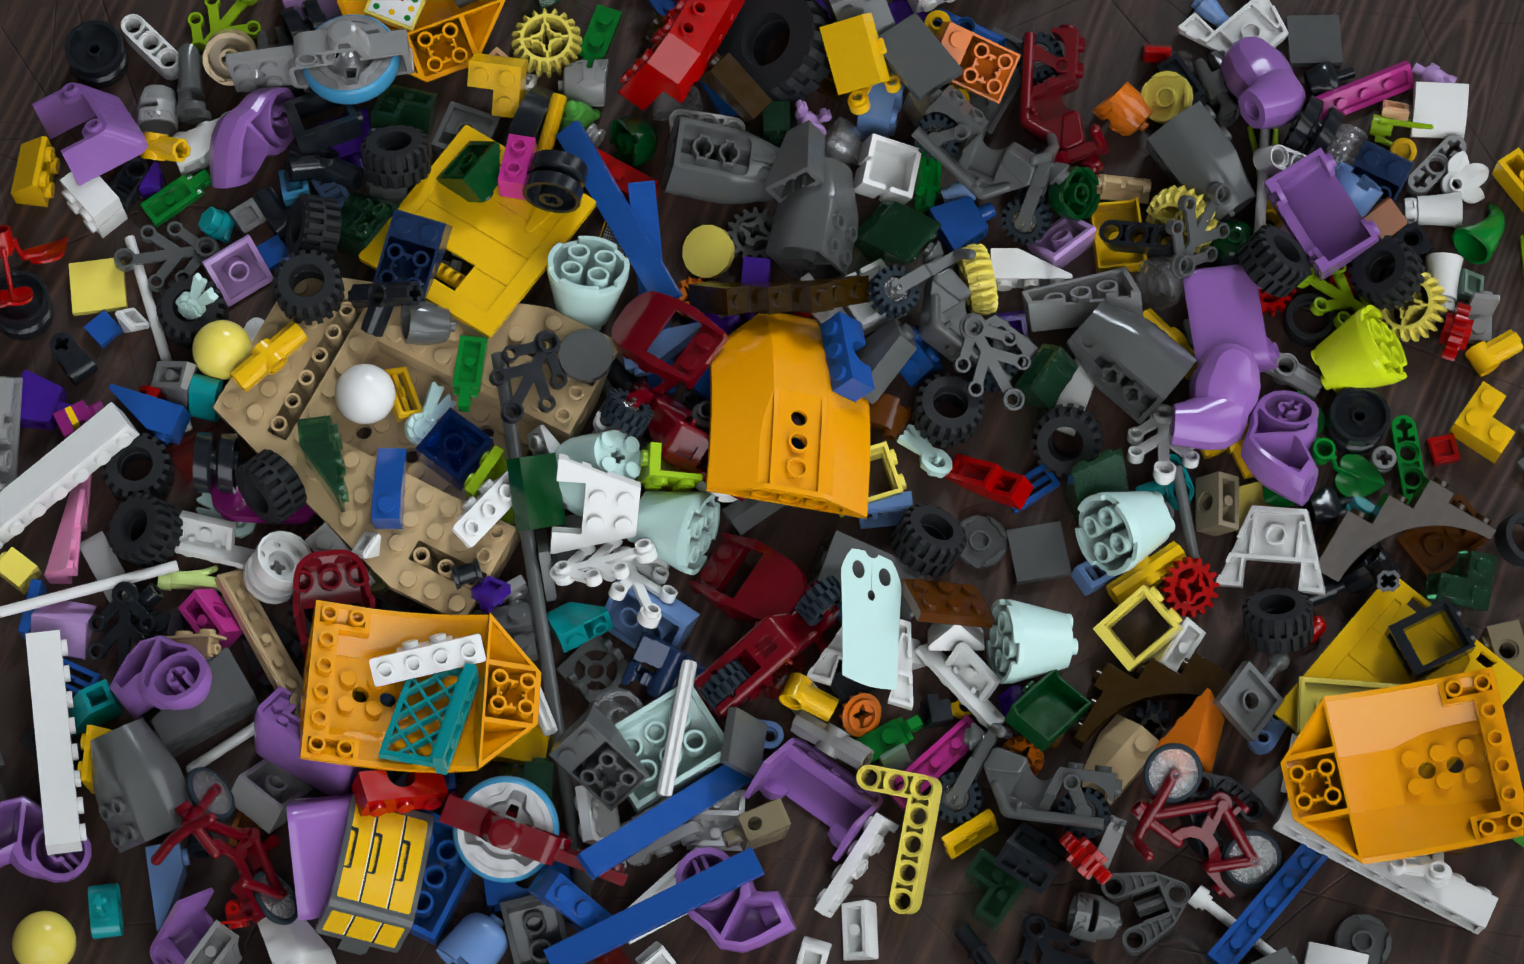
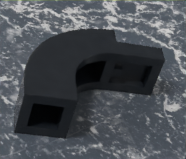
[503,85,561,147]

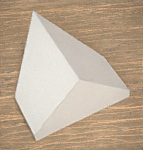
[927,623,985,651]

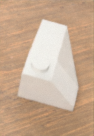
[258,883,337,964]

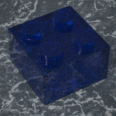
[415,407,495,491]

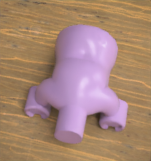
[1412,62,1457,95]
[794,100,832,135]

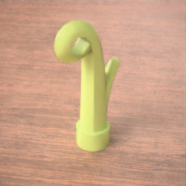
[158,565,231,610]

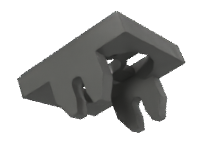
[556,635,629,708]

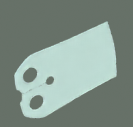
[841,549,901,690]

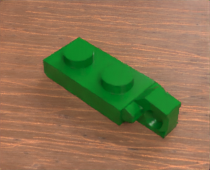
[579,4,623,68]
[914,144,942,213]
[140,169,211,228]
[452,335,488,412]
[856,715,923,765]

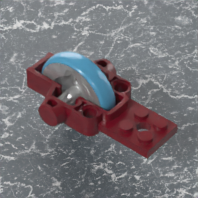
[439,776,628,887]

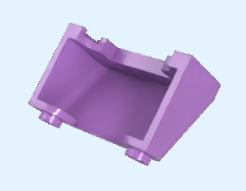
[1264,148,1380,281]
[1183,264,1280,373]
[254,686,366,796]
[287,793,354,921]

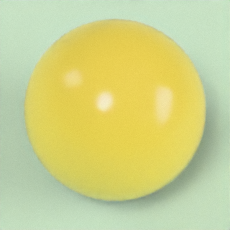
[192,320,252,380]
[12,911,76,964]

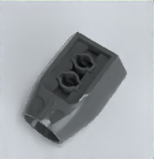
[1146,101,1256,222]
[661,115,780,204]
[765,157,858,280]
[1066,301,1197,424]
[90,718,193,853]

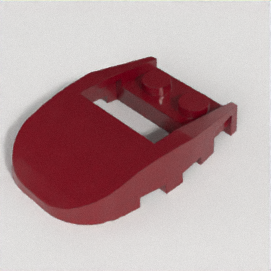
[611,291,729,390]
[689,533,807,626]
[293,549,376,660]

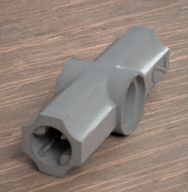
[1264,352,1323,400]
[790,710,874,770]

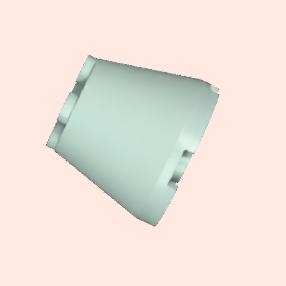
[547,236,630,331]
[553,430,641,516]
[627,491,720,575]
[1075,491,1175,576]
[986,599,1078,684]

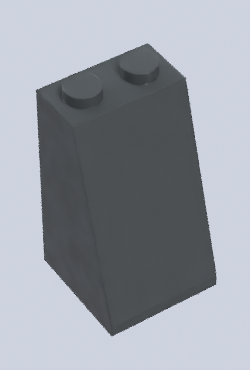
[807,530,926,621]
[151,647,260,758]

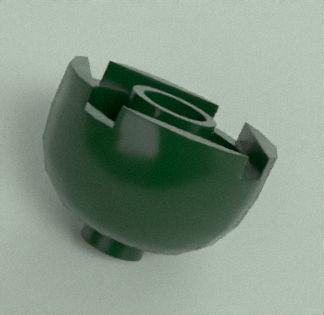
[609,115,658,168]
[1048,167,1100,220]
[1208,219,1254,267]

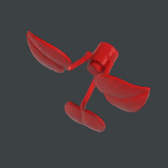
[0,225,68,308]

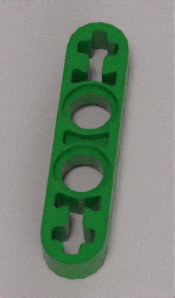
[1389,415,1425,505]

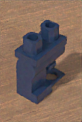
[621,631,706,699]

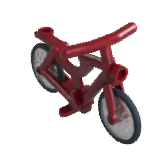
[1123,743,1282,899]
[151,767,298,925]

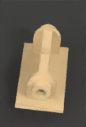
[1097,174,1151,205]
[166,629,227,658]

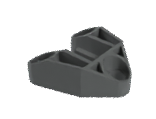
[1099,872,1191,956]

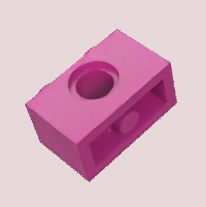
[498,134,537,200]
[178,588,243,649]

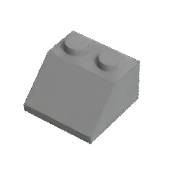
[231,759,313,834]

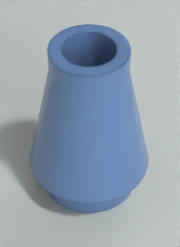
[1191,0,1230,28]

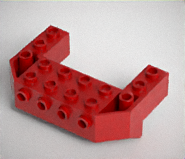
[617,0,746,111]

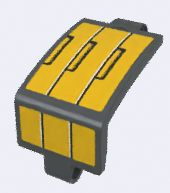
[315,795,434,955]

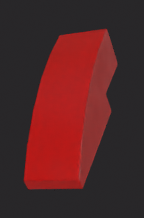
[944,454,1034,510]

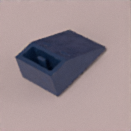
[1351,140,1415,210]
[373,209,452,301]

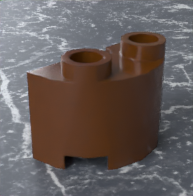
[869,393,913,441]

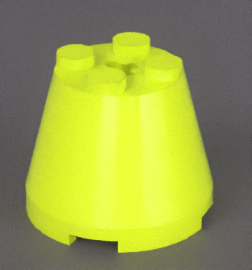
[1311,305,1408,394]

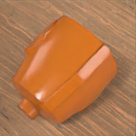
[1092,81,1152,136]

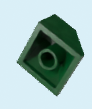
[436,141,500,203]

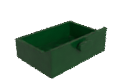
[506,453,566,532]
[1004,669,1092,752]

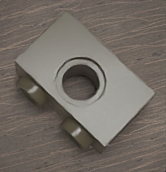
[1196,471,1239,536]
[1479,619,1524,681]

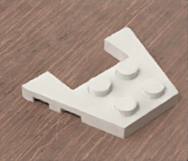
[1177,0,1289,56]
[550,454,641,554]
[1216,505,1325,595]
[807,619,913,711]

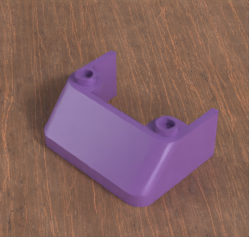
[32,83,148,186]
[744,738,883,862]
[150,887,215,964]

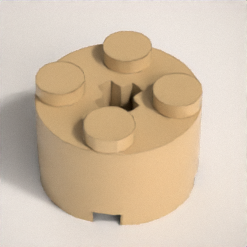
[203,28,257,86]

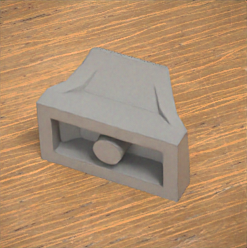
[151,361,197,407]
[184,920,242,964]

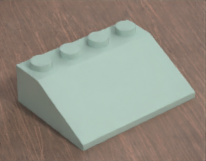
[615,687,724,814]

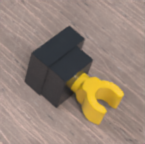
[920,694,971,729]

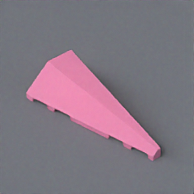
[44,474,92,584]

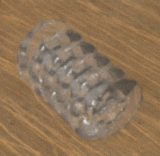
[1325,124,1367,169]

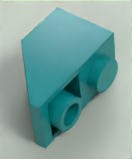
[547,602,614,653]
[68,679,123,737]

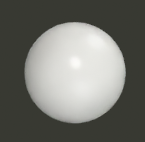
[334,364,396,424]

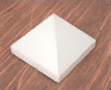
[115,307,150,333]
[351,531,381,559]

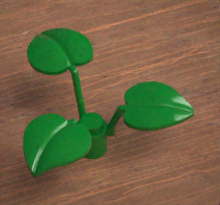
[1262,390,1385,508]

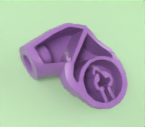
[1221,37,1306,129]
[209,86,295,188]
[1169,343,1261,450]
[1241,390,1319,506]
[109,636,212,720]
[0,796,92,883]
[675,847,796,953]

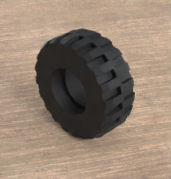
[718,0,833,109]

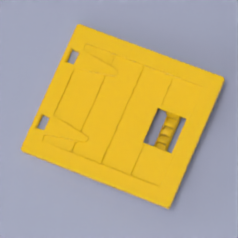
[359,125,596,339]
[1274,578,1524,779]

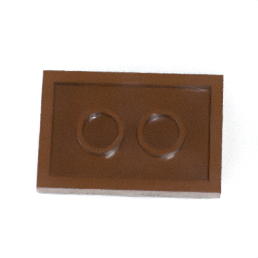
[1394,492,1495,584]
[901,578,995,628]

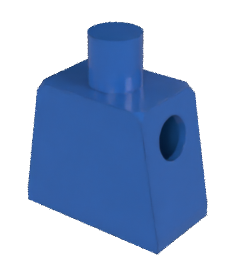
[928,196,997,253]

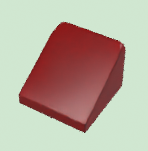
[1142,44,1171,63]

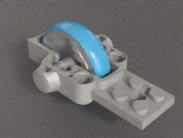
[226,14,414,105]

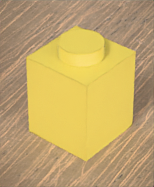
[0,547,42,595]

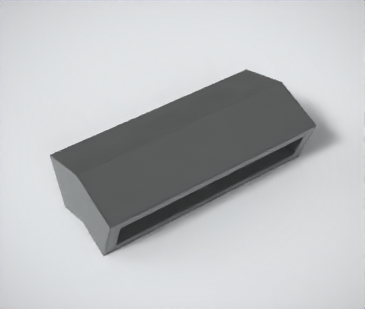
[722,498,785,536]

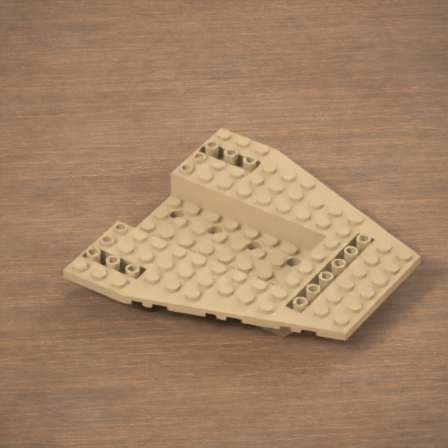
[213,278,618,615]

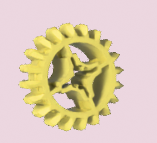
[511,8,583,79]
[1145,185,1218,254]
[958,244,998,317]
[1377,272,1448,342]

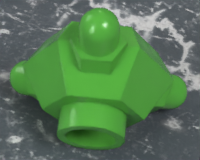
[558,100,601,152]

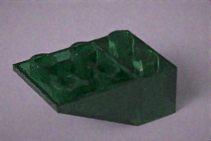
[337,192,400,257]
[854,200,942,264]
[297,415,349,512]
[1064,448,1129,525]

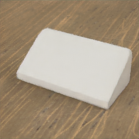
[1149,616,1206,674]
[841,900,879,961]

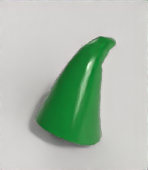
[1452,203,1505,265]

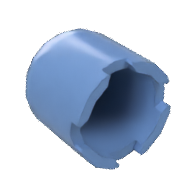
[1334,161,1383,218]
[436,912,509,964]

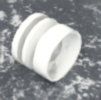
[243,531,312,604]

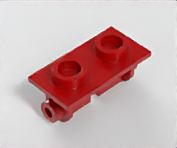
[221,899,252,929]

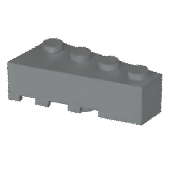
[1021,267,1143,332]
[0,376,23,490]

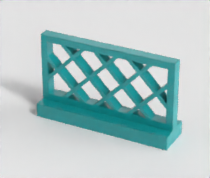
[378,663,480,775]

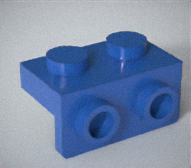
[899,325,944,387]

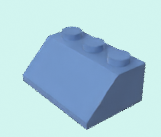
[605,579,700,649]

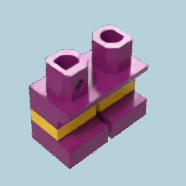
[53,400,104,439]

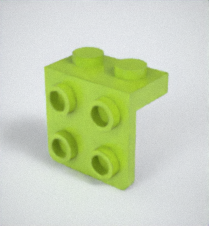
[637,442,703,491]
[464,445,515,526]

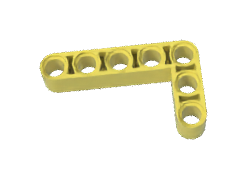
[856,765,942,914]

